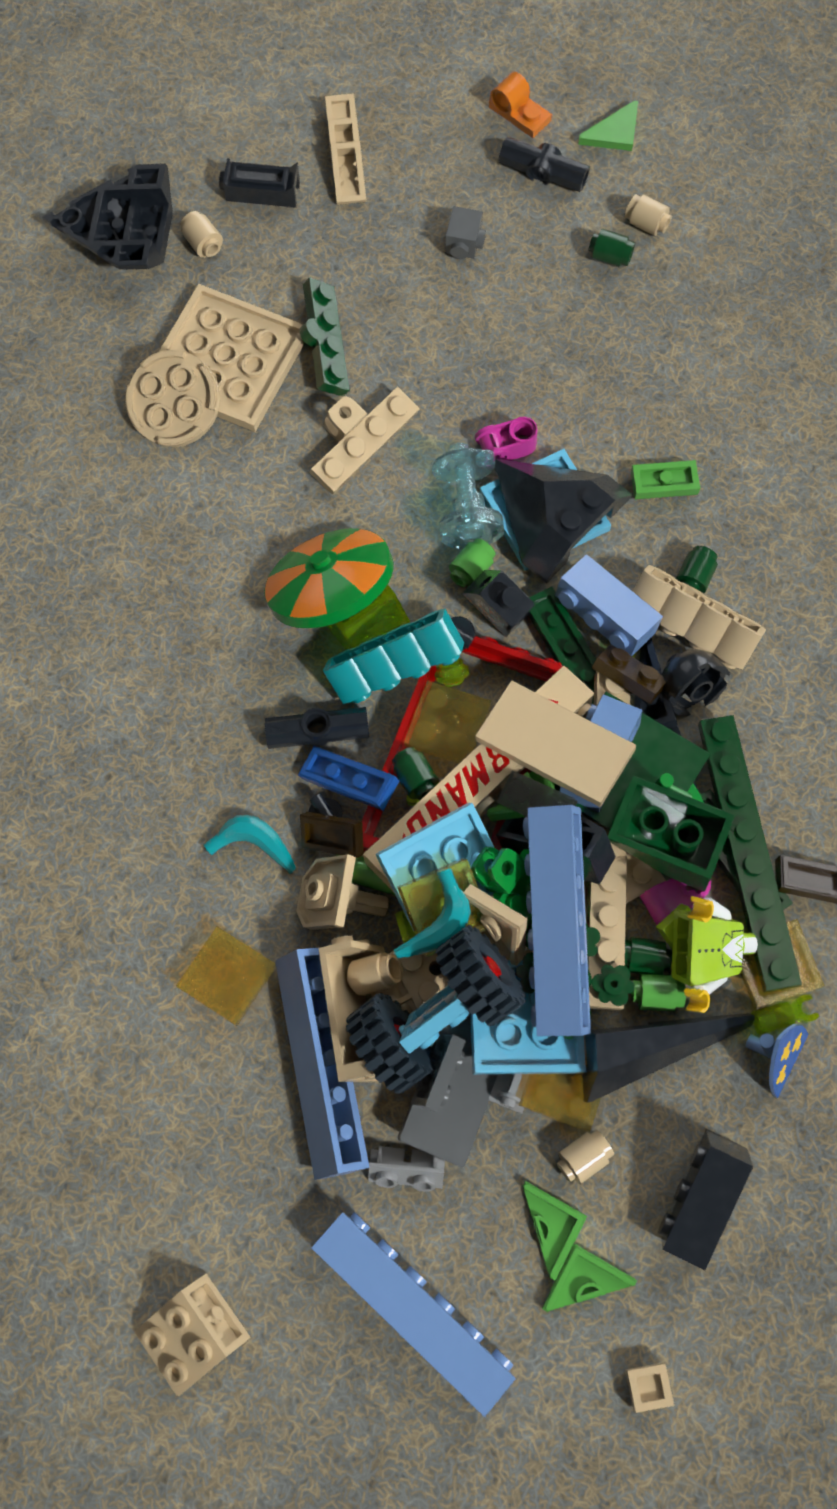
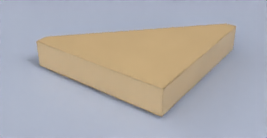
[464,884,528,966]

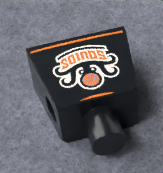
[462,570,535,638]

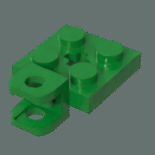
[471,847,532,949]

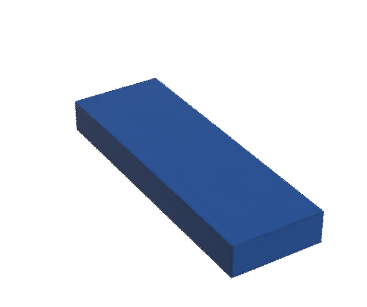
[298,746,399,811]

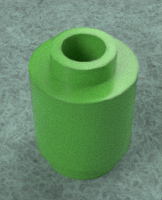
[449,538,496,587]
[631,973,686,1012]

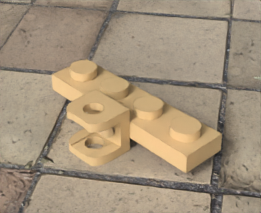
[309,387,420,494]

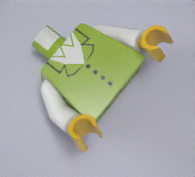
[671,896,757,1013]

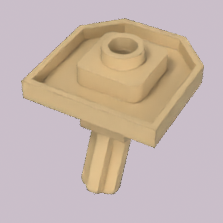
[296,854,389,930]

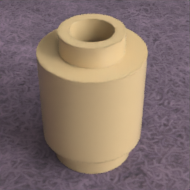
[625,194,672,236]
[181,211,223,258]
[346,952,403,996]
[557,1130,614,1185]

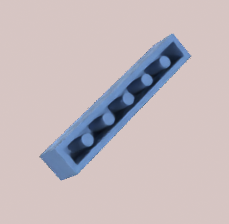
[523,805,591,1036]
[275,948,370,1180]
[312,1212,516,1417]

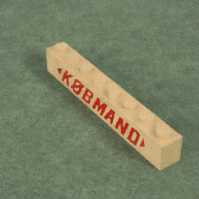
[363,666,594,892]

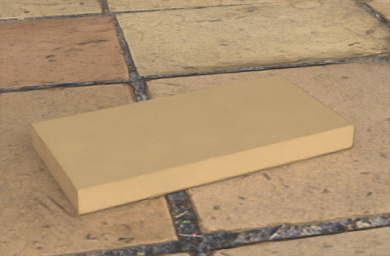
[475,680,636,808]

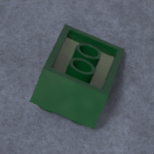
[608,775,735,892]

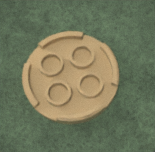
[125,350,220,447]

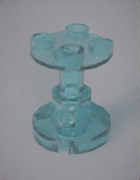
[431,443,504,549]

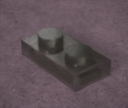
[497,770,578,817]

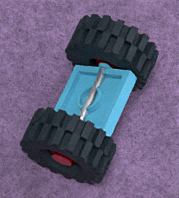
[346,925,526,1094]

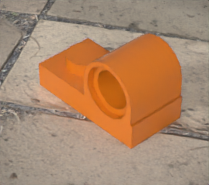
[489,72,552,138]

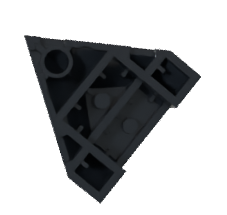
[42,163,173,270]
[493,458,632,583]

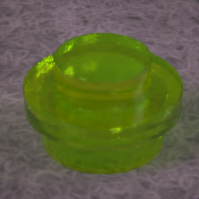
[435,658,469,687]

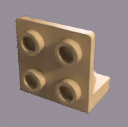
[135,1274,251,1396]

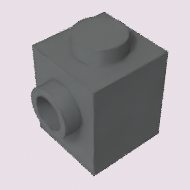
[445,206,486,259]

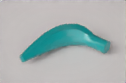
[203,815,296,874]
[394,868,471,958]

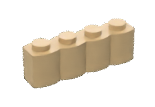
[633,565,766,670]

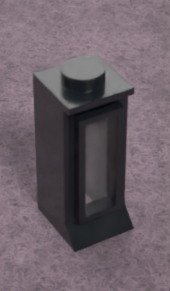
[219,158,300,208]

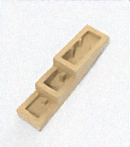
[325,94,366,205]

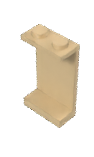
[318,936,385,1083]

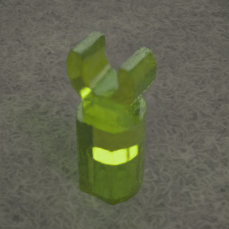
[751,994,819,1035]

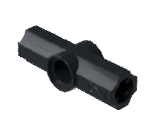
[498,137,591,192]
[264,707,369,749]

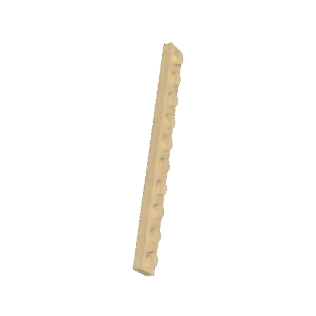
[587,671,630,1011]

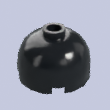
[662,649,730,716]

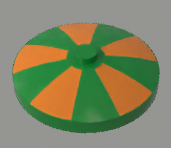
[264,528,394,628]

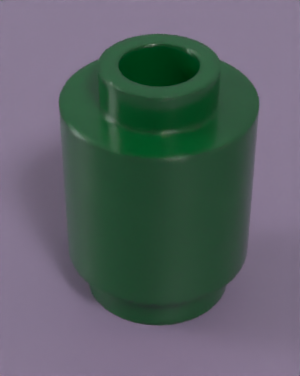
[588,229,636,268]
[675,546,718,594]
[392,747,439,800]
[625,937,672,975]

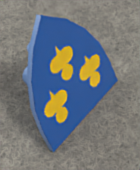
[746,1024,808,1099]

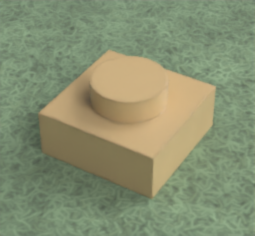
[625,1362,674,1413]

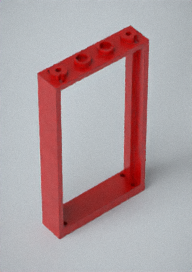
[362,636,563,853]

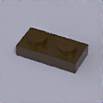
[592,644,666,704]

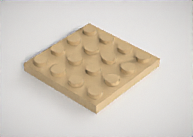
[159,284,305,432]

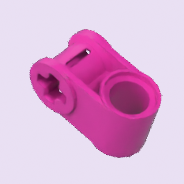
[475,416,538,468]
[639,879,711,925]

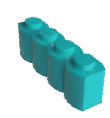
[323,608,464,704]

